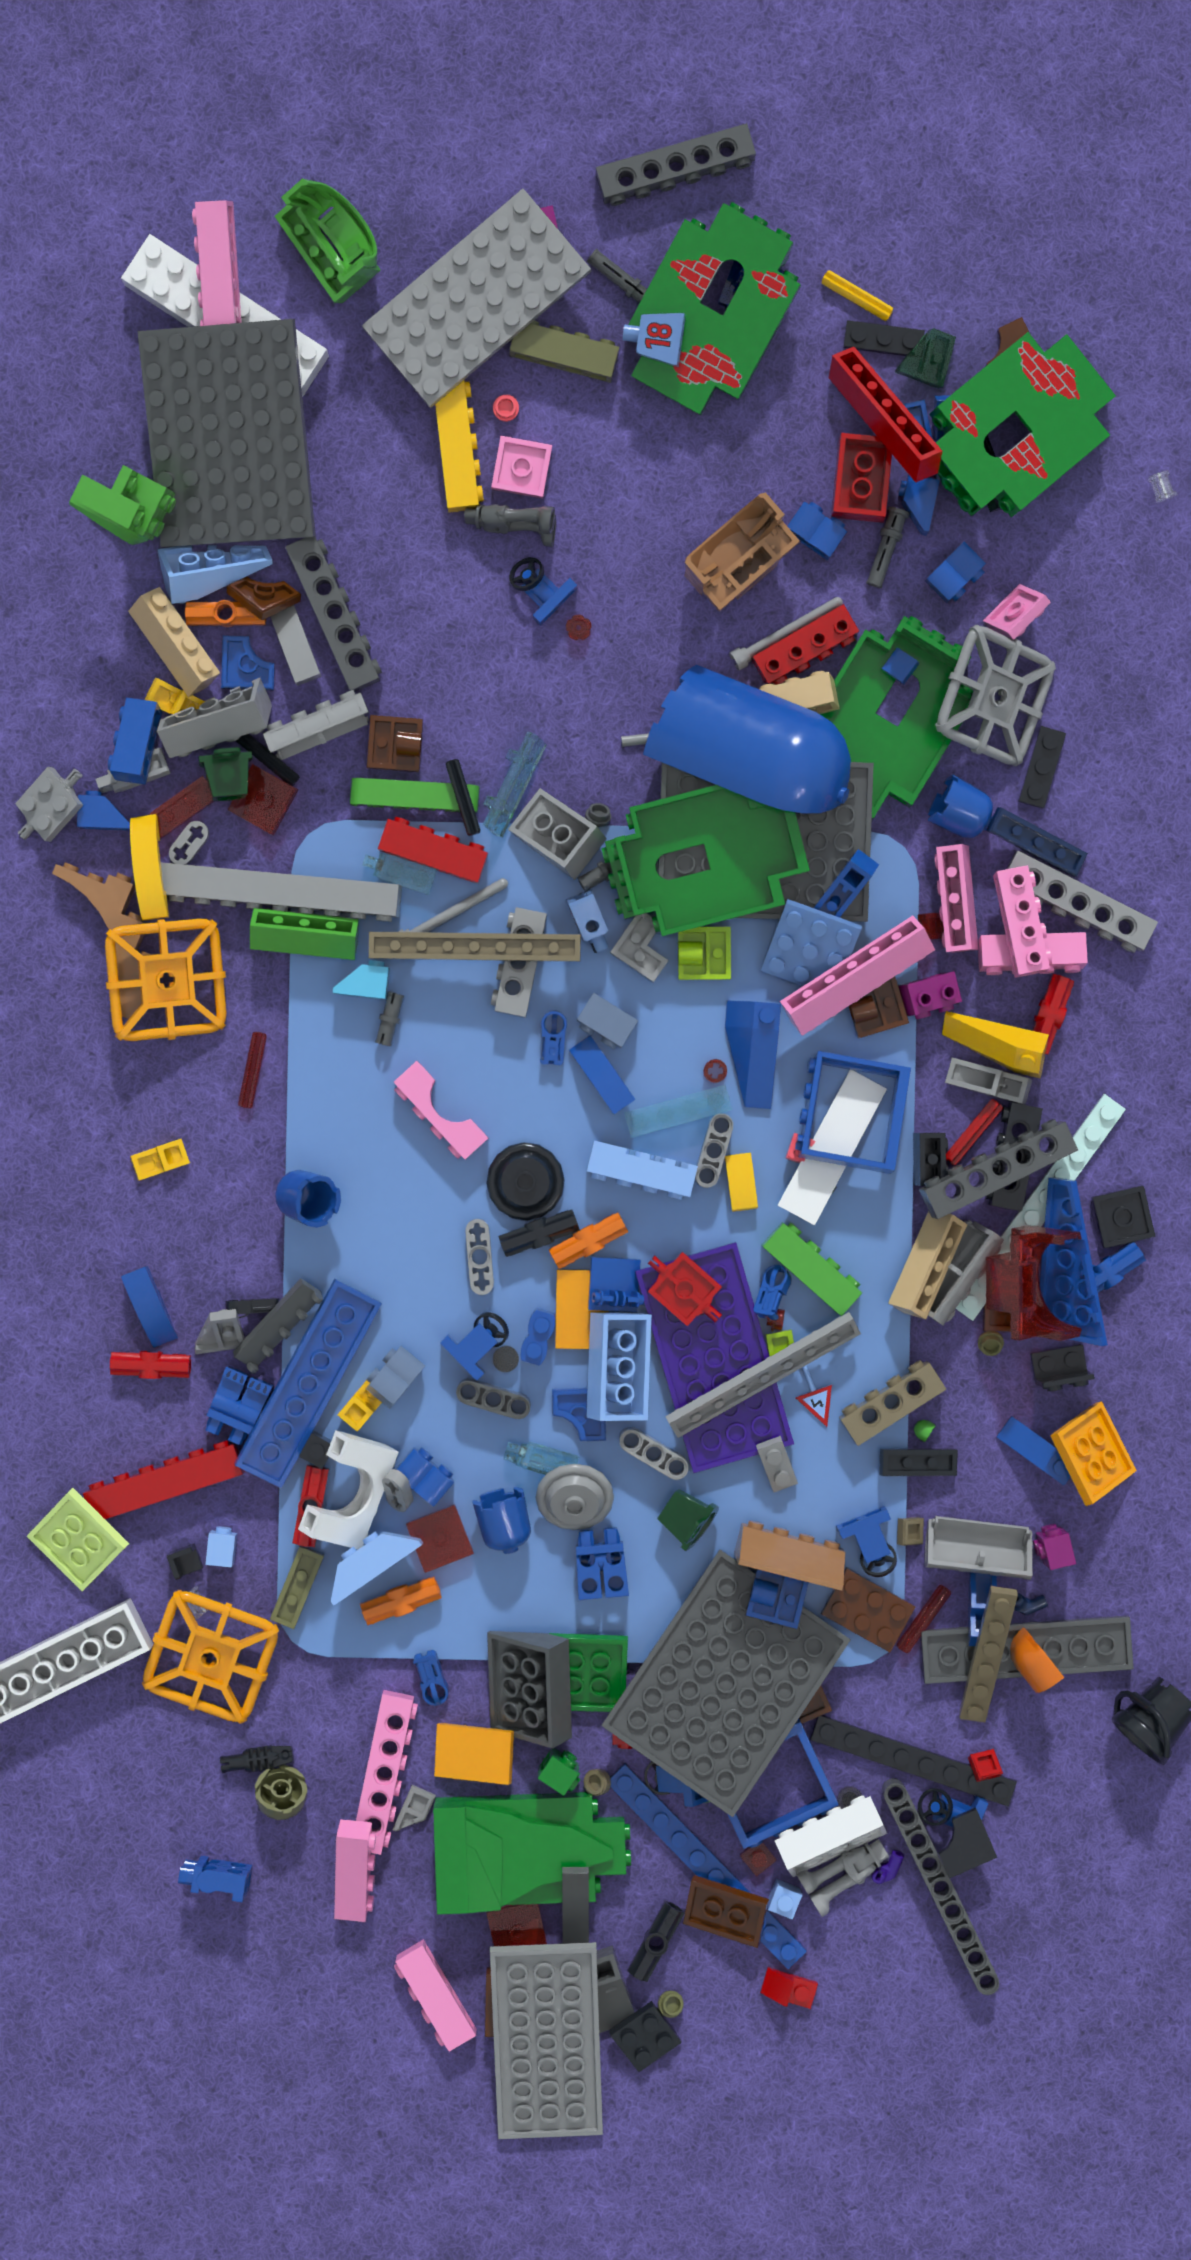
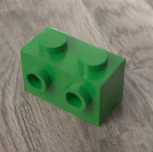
[538,1748,580,1796]

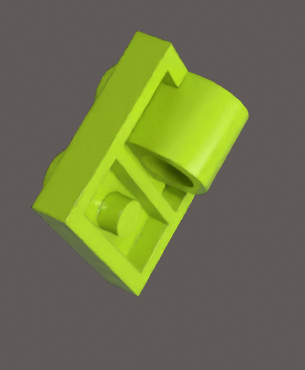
[678,927,731,980]

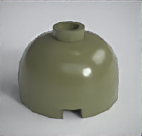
[255,1765,307,1820]

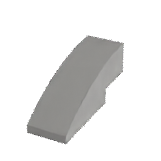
[270,605,322,686]
[945,1058,1032,1105]

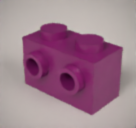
[898,971,962,1019]
[1033,1524,1076,1570]

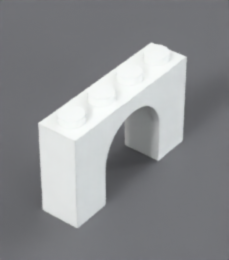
[298,1430,399,1549]

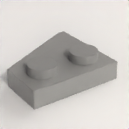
[195,1309,245,1354]

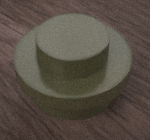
[977,1331,1004,1356]
[658,1990,684,2018]

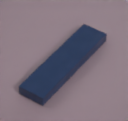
[986,807,1088,877]

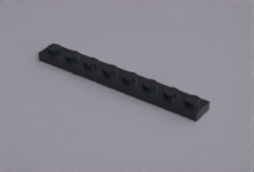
[810,1715,1017,1807]

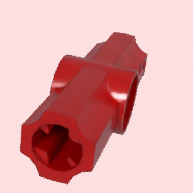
[1032,974,1074,1055]
[110,1351,191,1379]
[292,1465,329,1547]

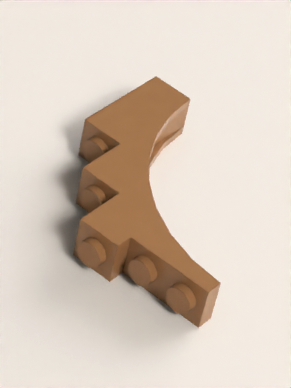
[52,862,151,1019]

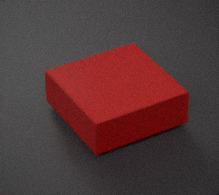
[968,1749,1003,1782]

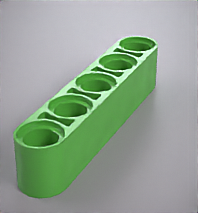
[350,778,480,813]

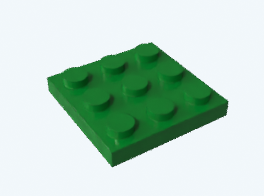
[549,1633,628,1712]

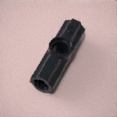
[498,1209,580,1257]
[627,1901,685,1982]

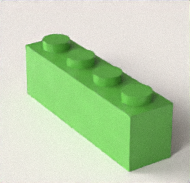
[250,908,359,960]
[761,1222,862,1316]

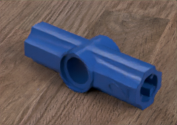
[1093,1242,1146,1293]

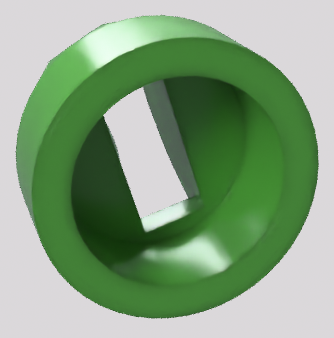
[914,1420,936,1442]

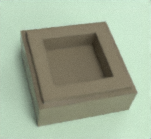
[897,1517,924,1546]

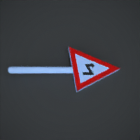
[795,1365,832,1427]

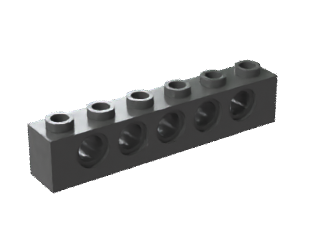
[595,123,756,206]
[285,536,382,692]
[919,1119,1078,1219]

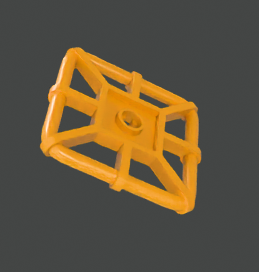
[105,919,227,1041]
[142,1590,279,1724]

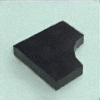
[938,1807,998,1879]

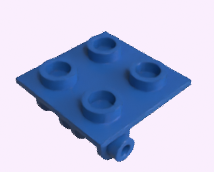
[588,1257,644,1312]

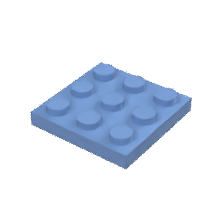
[761,899,862,986]

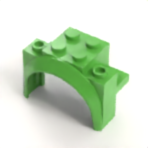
[69,465,176,545]

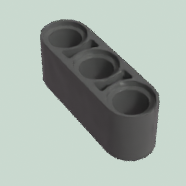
[456,1378,531,1419]

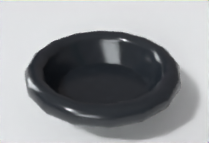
[486,1142,565,1221]

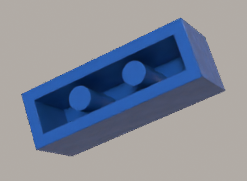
[108,697,162,785]

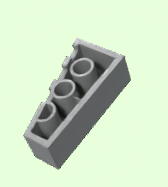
[157,678,272,758]

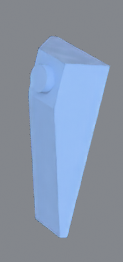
[157,545,273,604]

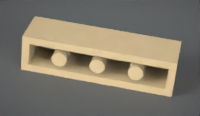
[128,587,220,697]
[759,671,840,714]
[888,1211,968,1320]

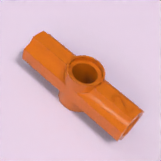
[185,600,266,627]
[549,1212,628,1269]
[360,1576,442,1625]

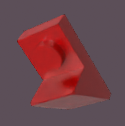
[760,1967,818,2009]

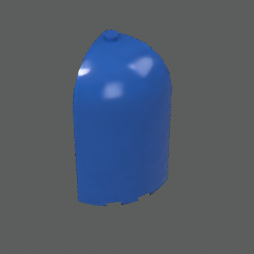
[643,665,851,813]

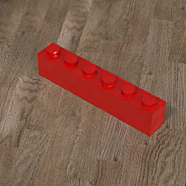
[828,346,943,483]
[83,1440,245,1519]

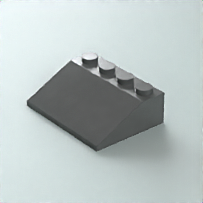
[487,1631,572,1749]

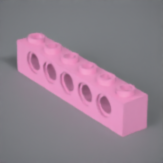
[356,1690,418,1855]

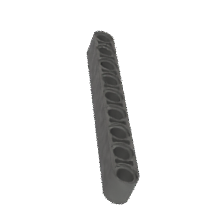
[882,1778,999,1995]

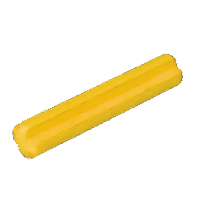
[821,270,893,321]

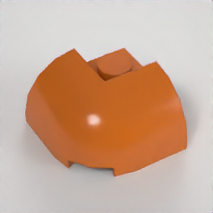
[1010,1627,1065,1693]

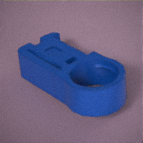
[540,1010,567,1065]
[753,1265,792,1320]
[413,1650,449,1706]

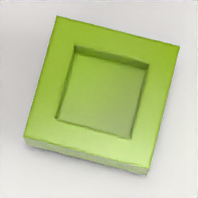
[765,1329,794,1356]

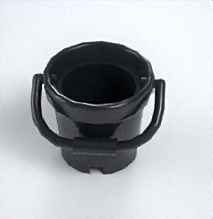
[1112,1677,1191,1765]

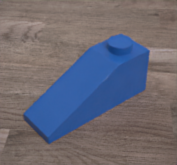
[814,849,879,918]
[996,1416,1071,1485]

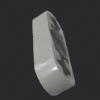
[465,1219,494,1295]

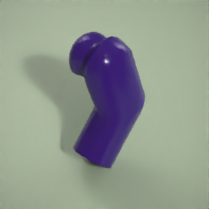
[871,1850,904,1884]

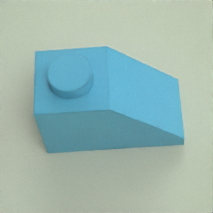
[333,960,390,1000]

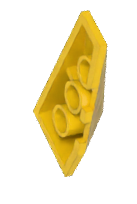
[942,1011,1049,1078]

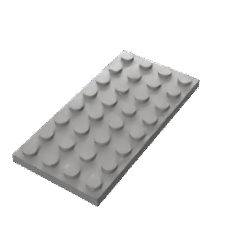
[362,189,591,408]
[490,1942,603,2139]

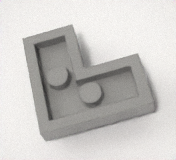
[610,913,669,983]

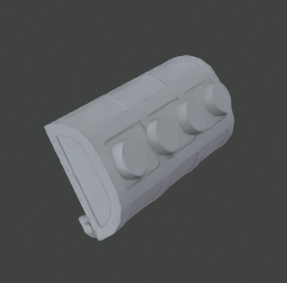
[263,690,370,760]
[928,1220,1004,1326]
[925,1516,1032,1580]

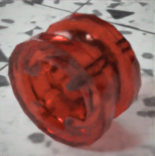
[703,1059,727,1083]

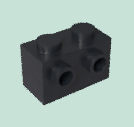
[913,1132,949,1186]

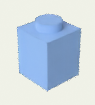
[205,1526,238,1567]
[767,1879,802,1920]

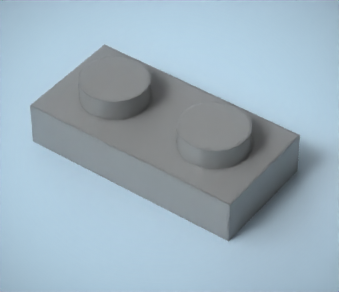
[756,1436,798,1492]

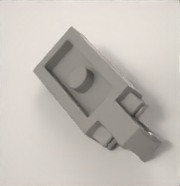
[95,748,171,793]

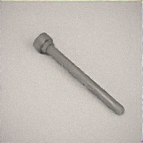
[729,597,843,671]
[398,878,508,932]

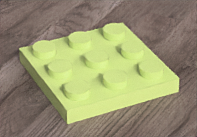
[27,1488,129,1591]

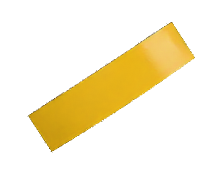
[130,814,169,921]

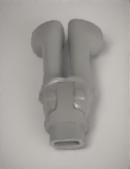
[796,1839,889,1917]

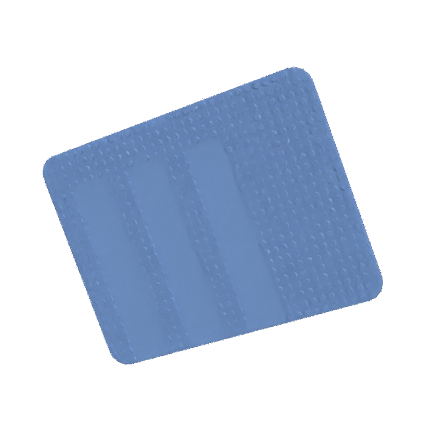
[277,820,919,1667]

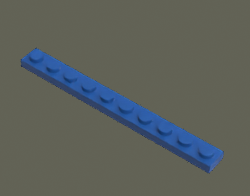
[610,1763,807,1969]

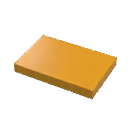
[555,1269,609,1349]
[434,1723,514,1785]

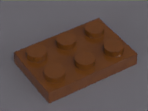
[821,1567,915,1652]
[683,1875,769,1948]

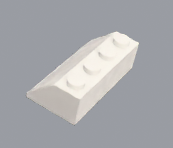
[775,1795,888,1877]

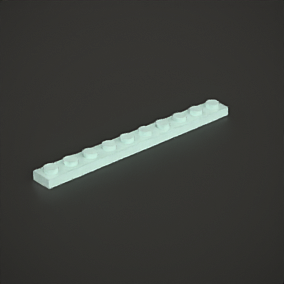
[956,1094,1126,1321]

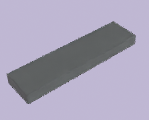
[562,1867,589,1944]

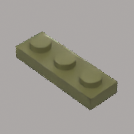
[270,1546,324,1629]

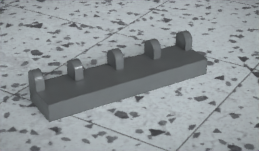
[233,1278,323,1374]

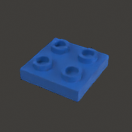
[745,1569,809,1629]

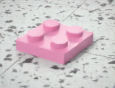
[491,436,552,499]
[983,584,1051,640]

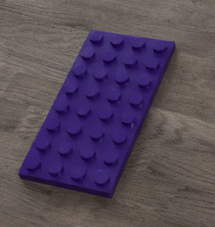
[635,1242,794,1473]

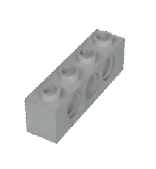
[491,907,547,1018]

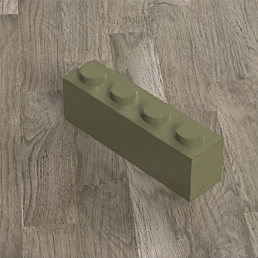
[510,320,619,383]

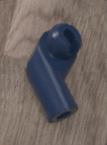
[1014,1593,1048,1615]

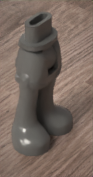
[464,505,556,547]

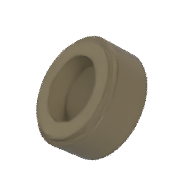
[584,1769,611,1796]

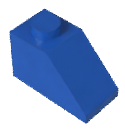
[898,474,940,536]
[77,791,130,831]

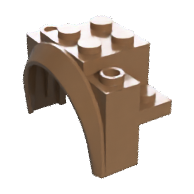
[684,492,800,612]

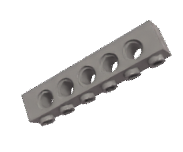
[1007,851,1158,953]

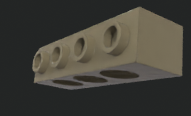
[839,1360,946,1446]

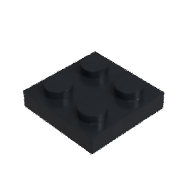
[1091,1185,1156,1248]
[609,2001,682,2072]

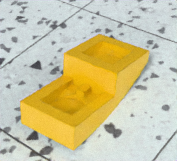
[145,678,205,715]
[130,1139,190,1181]
[725,1153,758,1212]
[338,1380,382,1432]

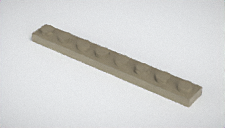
[369,932,581,962]

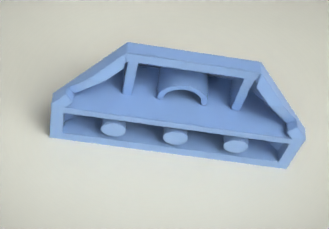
[331,1531,423,1605]

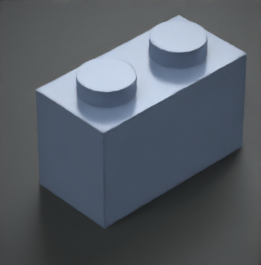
[577,993,638,1049]

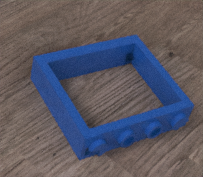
[795,1051,911,1174]
[727,1719,839,1849]

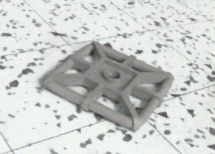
[935,625,1056,766]

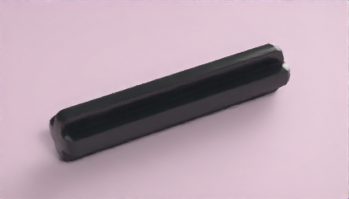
[235,734,300,787]
[446,759,481,836]

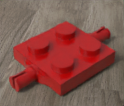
[647,1252,722,1326]

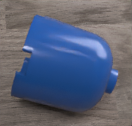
[928,774,993,839]
[275,1170,341,1228]
[472,1487,531,1554]

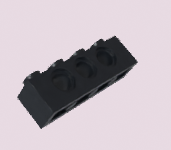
[985,1102,1043,1211]

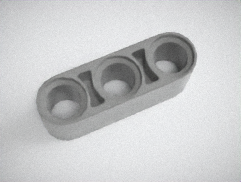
[695,1114,733,1188]
[619,1427,688,1480]

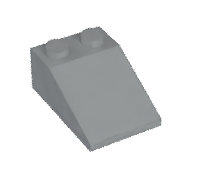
[508,788,607,880]

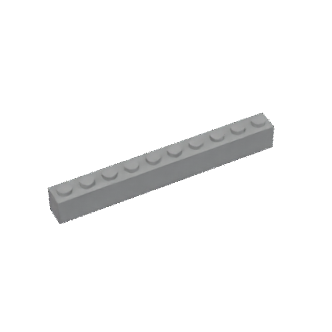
[135,862,402,922]

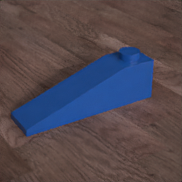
[725,1001,781,1109]

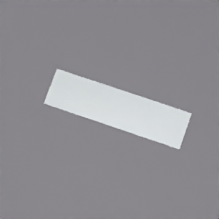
[778,1070,887,1225]

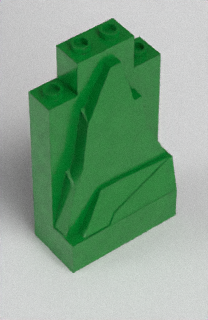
[433,1792,631,1915]

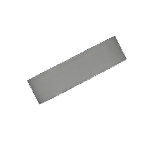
[169,821,209,865]
[382,1469,413,1512]

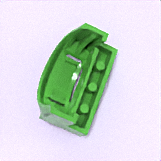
[274,178,381,303]

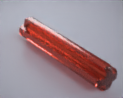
[238,1031,267,1109]
[897,1585,951,1653]

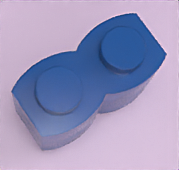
[787,502,847,561]
[925,542,986,603]
[520,1308,556,1366]
[395,1447,454,1507]

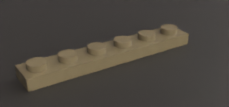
[959,1586,1018,1723]

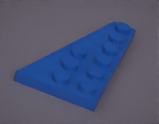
[1036,1177,1108,1346]

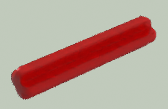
[946,1099,1003,1166]

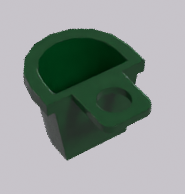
[198,747,252,801]
[657,1490,719,1551]

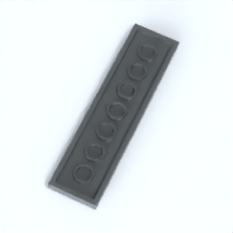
[920,1616,1134,1684]

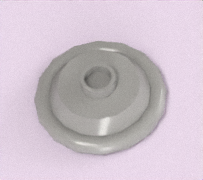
[535,1464,614,1530]

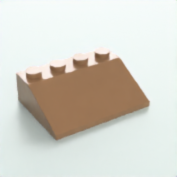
[734,1520,845,1591]

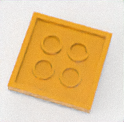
[1050,1401,1137,1506]

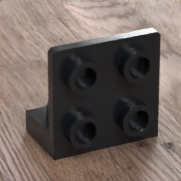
[1030,1344,1095,1391]

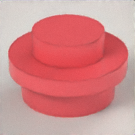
[493,395,519,422]

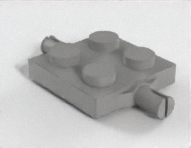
[15,767,83,842]

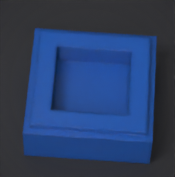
[882,647,919,685]

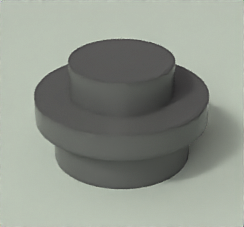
[585,803,611,827]

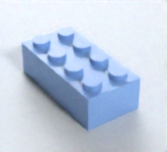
[587,1312,652,1421]

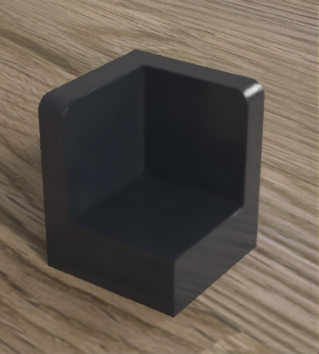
[167,1543,203,1580]

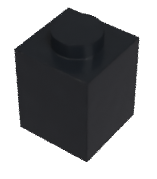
[299,1431,332,1469]

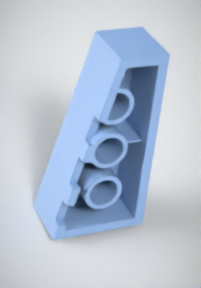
[587,1141,698,1200]

